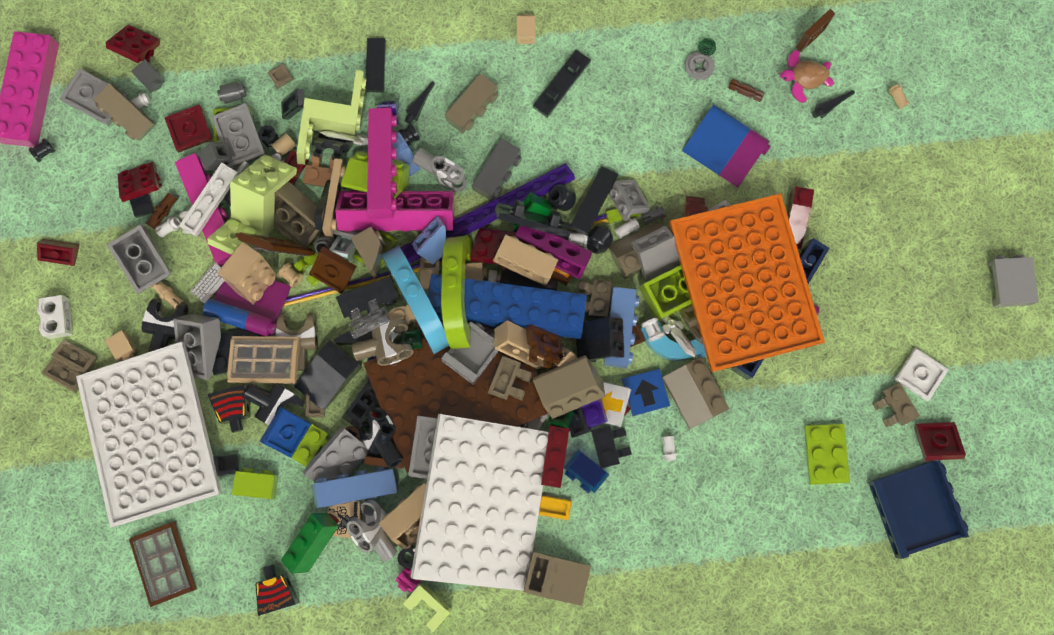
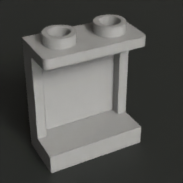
[631,226,681,282]
[987,255,1039,307]
[441,321,499,385]

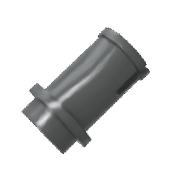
[641,206,666,225]

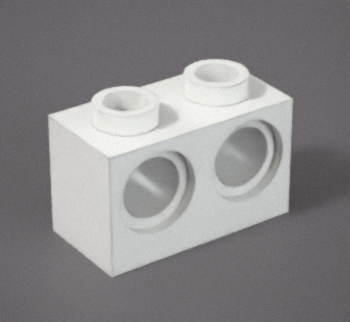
[37,295,73,339]

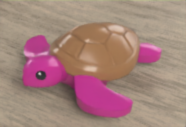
[780,50,834,103]

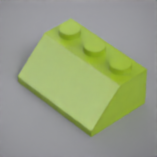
[341,151,410,199]

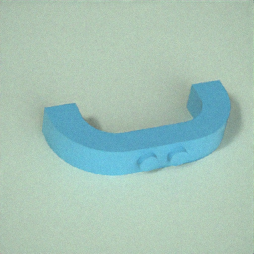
[381,246,449,354]
[640,321,706,361]

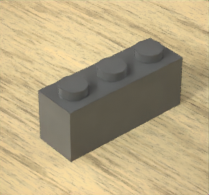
[472,139,522,201]

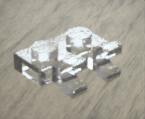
[349,299,390,339]

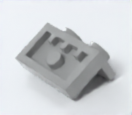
[609,180,650,221]

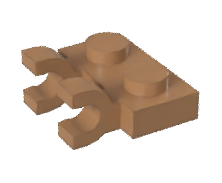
[302,153,334,187]

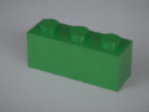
[281,513,339,574]

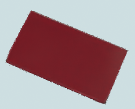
[37,239,79,266]

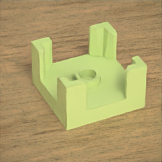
[403,583,453,632]

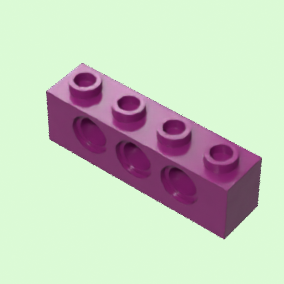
[515,225,593,279]

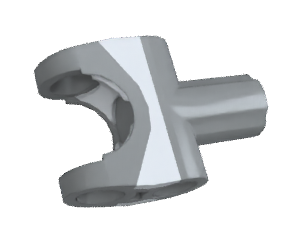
[412,148,466,192]
[347,499,397,562]

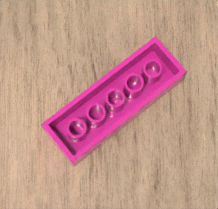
[0,31,59,147]
[335,191,455,232]

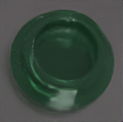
[698,38,716,56]

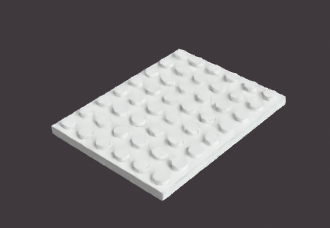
[76,342,222,528]
[411,414,549,591]

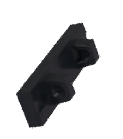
[533,50,591,118]
[495,200,571,238]

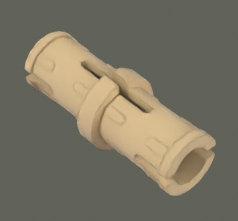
[151,281,185,310]

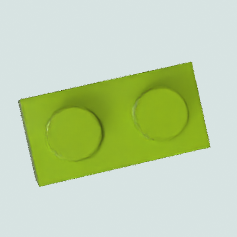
[232,468,278,499]

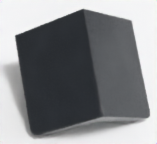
[213,455,239,477]

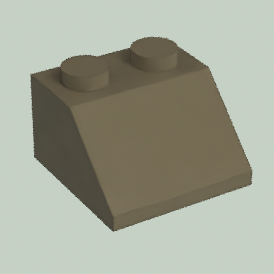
[351,227,386,278]

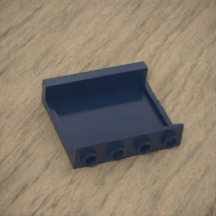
[868,460,969,559]

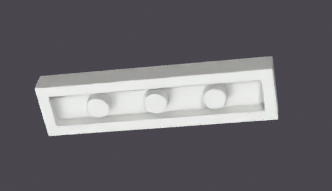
[179,163,239,237]

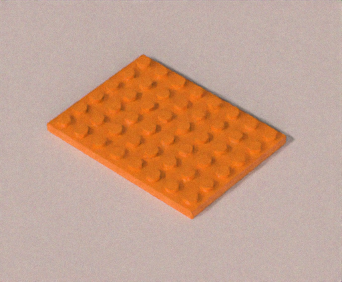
[669,193,825,373]

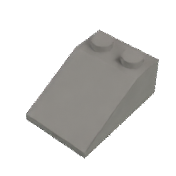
[107,225,172,294]
[173,313,221,380]

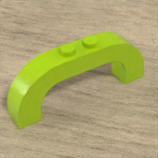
[441,236,473,349]

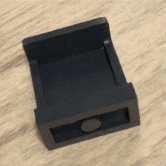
[576,317,624,363]

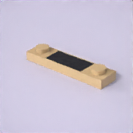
[322,159,346,237]

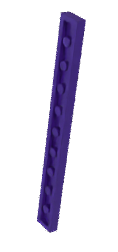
[400,163,575,264]

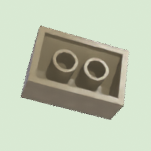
[274,181,323,247]
[608,222,662,279]
[533,355,606,419]
[662,357,729,430]

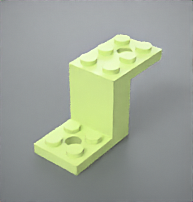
[296,70,366,165]
[207,154,297,255]

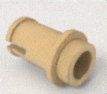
[889,84,910,109]

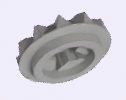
[685,52,715,81]

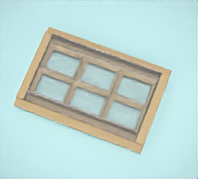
[227,336,300,384]

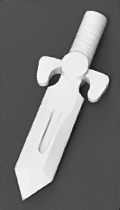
[320,131,368,145]
[662,316,696,357]

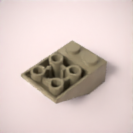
[524,551,591,606]

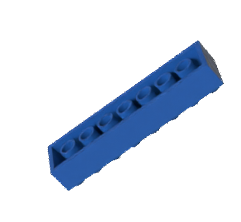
[427,274,587,339]

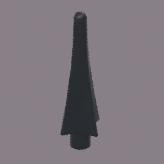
[404,81,435,124]
[812,90,855,119]

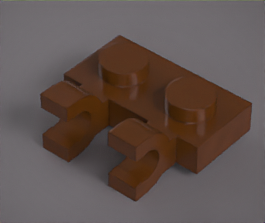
[526,324,562,369]

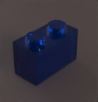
[564,450,609,494]

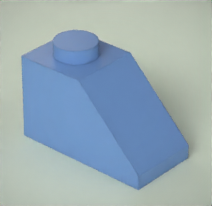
[394,132,421,176]
[412,216,446,264]

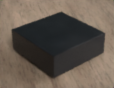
[130,194,154,218]

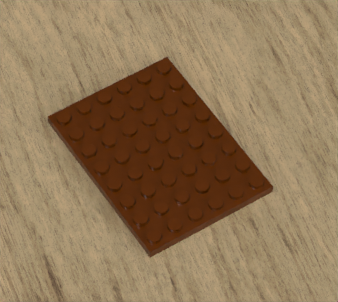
[363,326,549,473]

